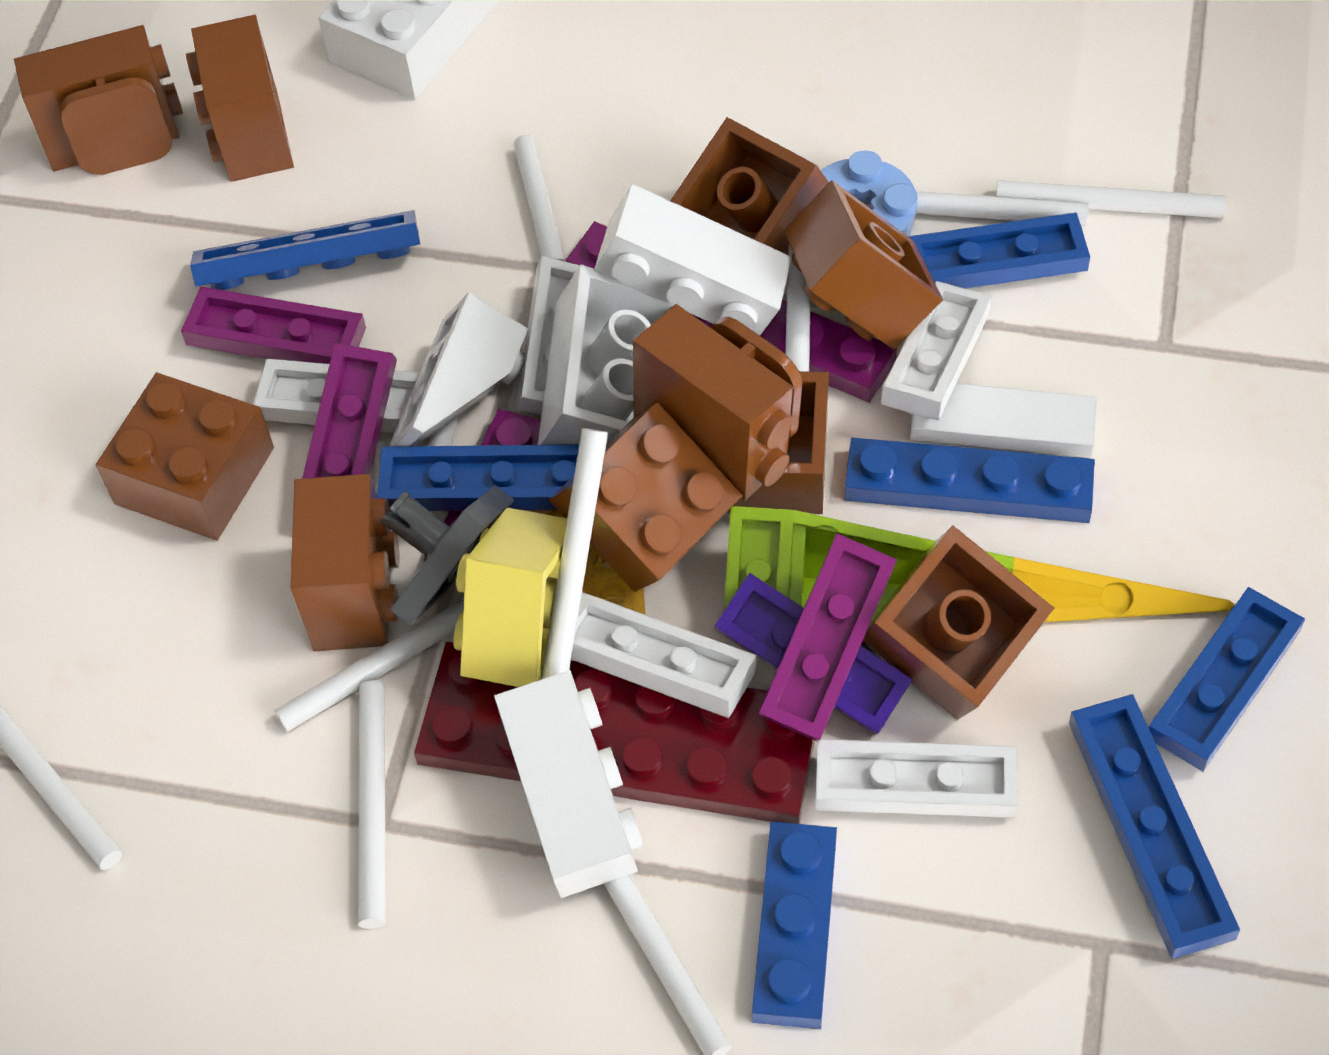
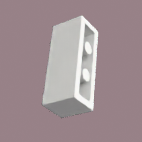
[594,184,792,336]
[494,670,644,898]

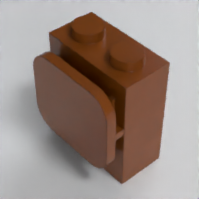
[14,25,184,175]
[633,304,802,501]

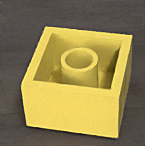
[453,508,567,687]

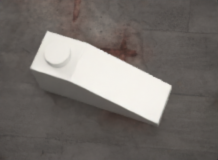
[389,292,528,446]

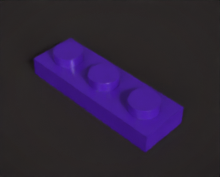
[713,573,913,735]

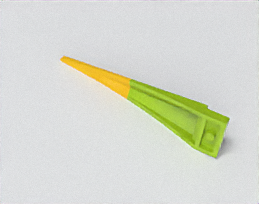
[724,506,1235,622]

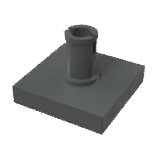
[380,485,515,626]

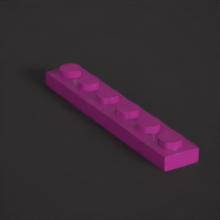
[565,221,897,403]

